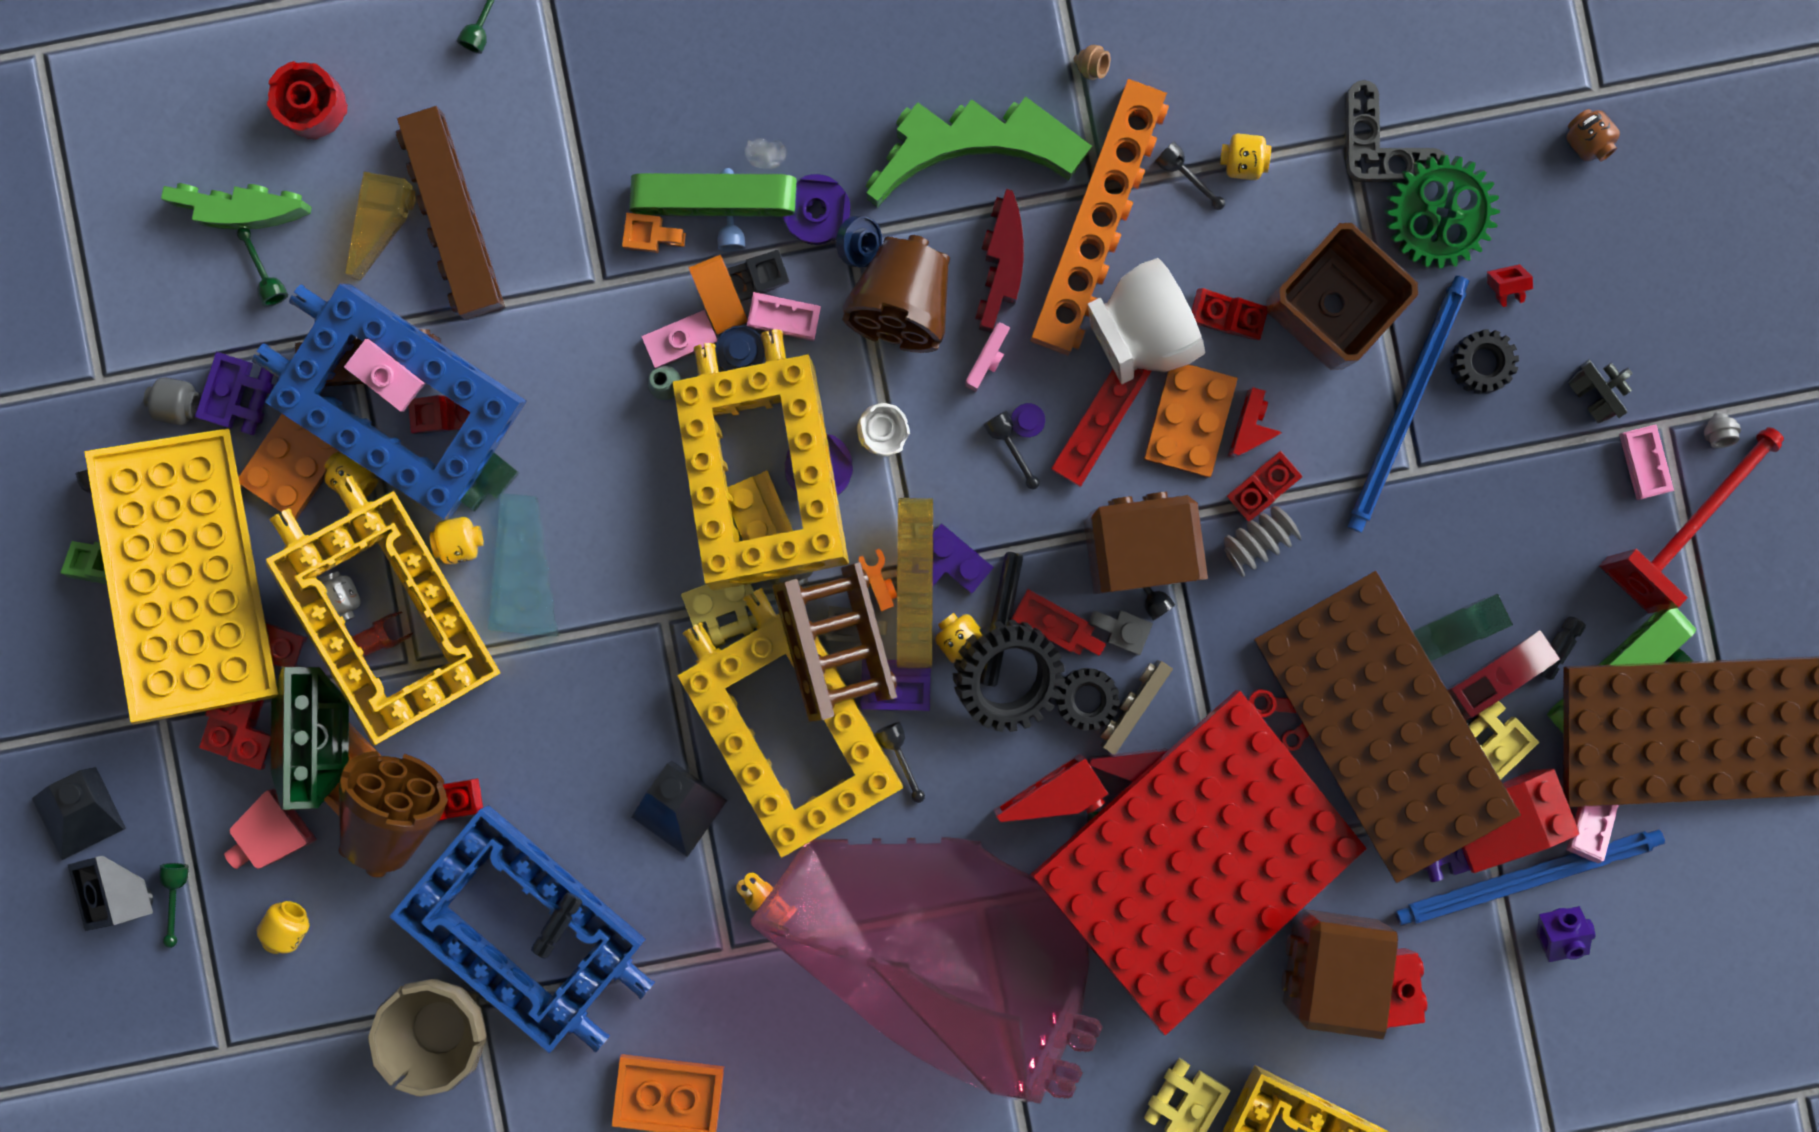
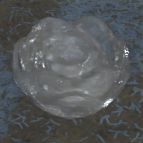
[744,138,787,169]

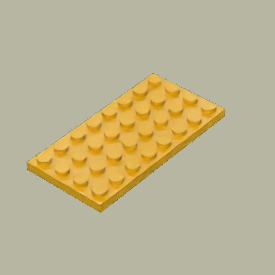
[84,428,278,725]

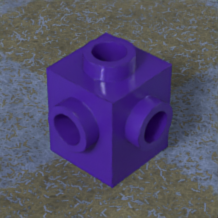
[1537,906,1596,962]

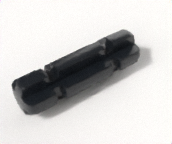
[1539,616,1586,680]
[531,892,582,959]

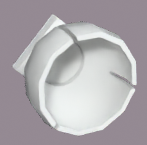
[1088,258,1205,384]

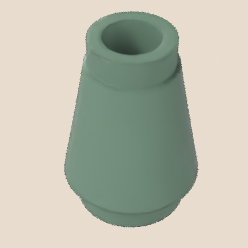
[648,366,681,400]

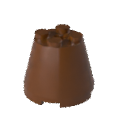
[842,235,950,353]
[338,751,448,878]

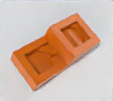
[688,254,748,335]

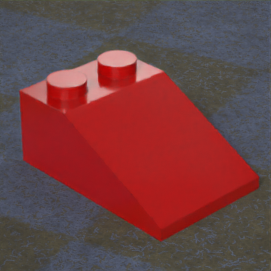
[994,754,1108,822]
[1462,769,1580,873]

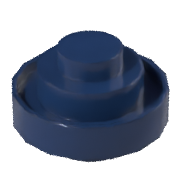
[836,216,882,268]
[715,326,765,371]

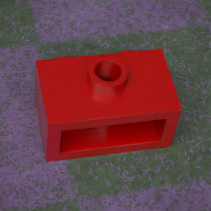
[1387,948,1428,1028]

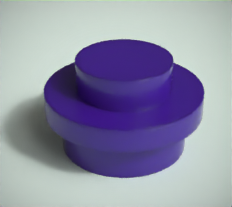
[1011,403,1045,438]

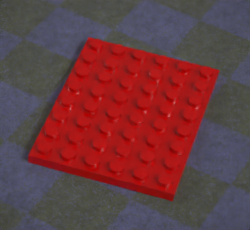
[1030,690,1367,1036]

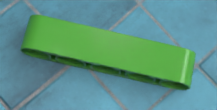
[629,173,797,216]
[1547,608,1696,733]

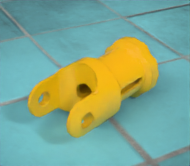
[736,873,796,933]

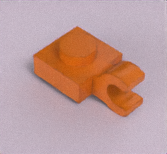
[622,213,686,253]
[859,549,898,611]

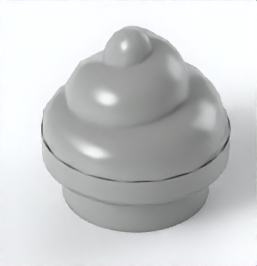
[1704,411,1741,448]

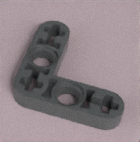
[1345,80,1446,182]

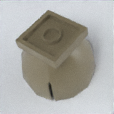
[368,979,486,1097]

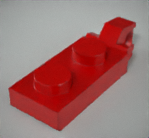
[1011,589,1106,656]

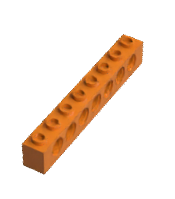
[1030,79,1169,356]

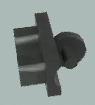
[1568,359,1633,424]

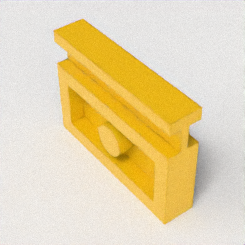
[728,470,793,541]

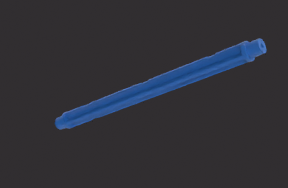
[1348,275,1470,533]
[1395,829,1665,926]

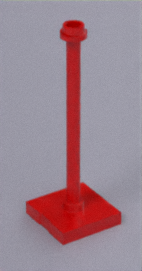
[1599,427,1784,614]

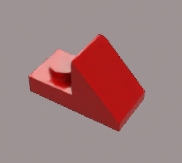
[1228,387,1282,458]

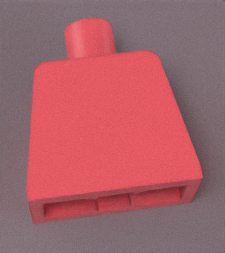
[224,788,317,869]

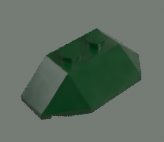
[271,667,349,810]

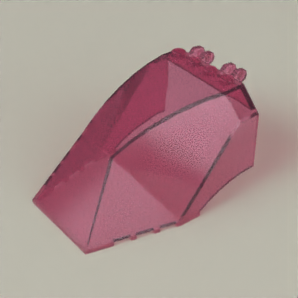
[751,837,1103,1104]

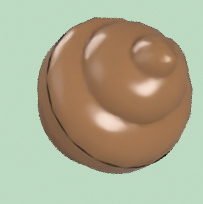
[1073,44,1111,80]

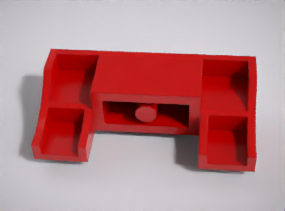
[199,621,308,770]

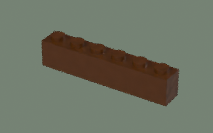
[396,106,506,320]

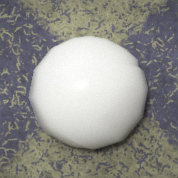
[857,402,910,456]

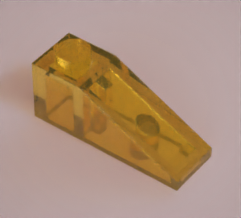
[345,172,415,280]

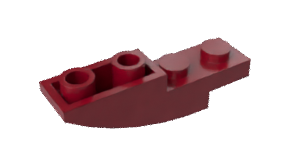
[975,189,1024,333]
[1447,630,1560,721]

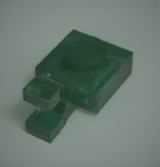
[461,453,519,512]

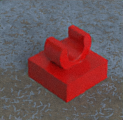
[1487,264,1533,307]

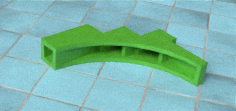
[865,96,1092,207]

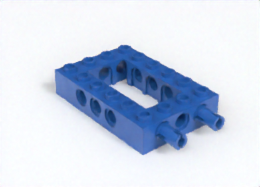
[252,284,527,519]
[389,805,655,1053]

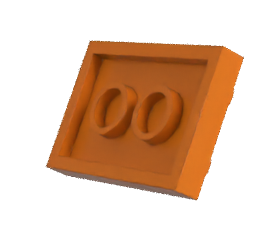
[1143,364,1238,478]
[239,414,341,520]
[612,1054,725,1132]

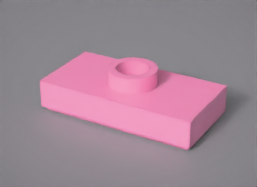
[747,292,821,341]
[641,310,718,369]
[965,322,1010,392]
[344,339,425,412]
[1619,424,1674,500]
[1566,805,1618,864]

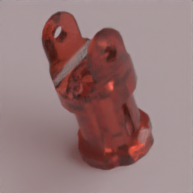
[350,611,414,657]

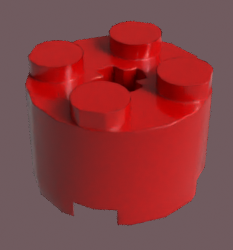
[267,61,348,140]

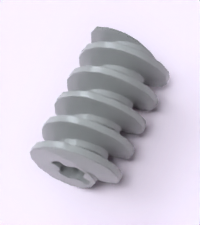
[1224,506,1301,577]

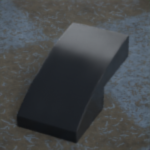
[727,249,790,302]

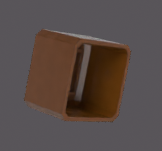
[1266,223,1418,370]
[1084,492,1208,594]
[1281,909,1398,1039]

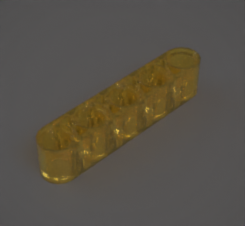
[897,498,933,668]

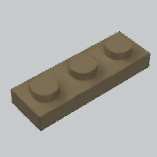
[1100,660,1173,755]

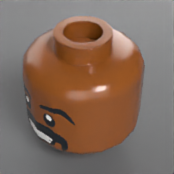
[1566,109,1620,162]

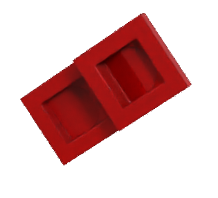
[408,395,471,434]

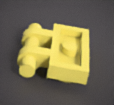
[681,583,758,647]
[1468,701,1540,780]
[1143,1058,1231,1132]

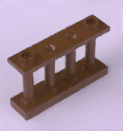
[772,562,897,722]

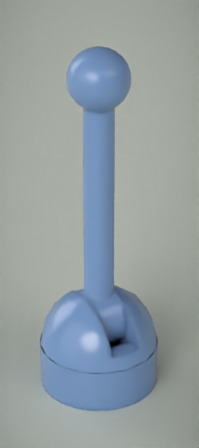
[717,168,745,252]

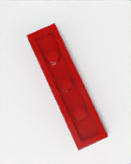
[1051,368,1152,487]

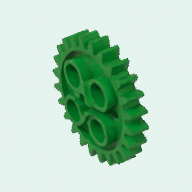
[1384,154,1500,268]

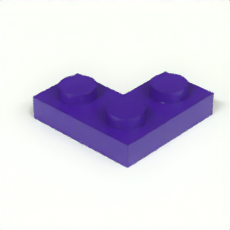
[897,523,994,598]

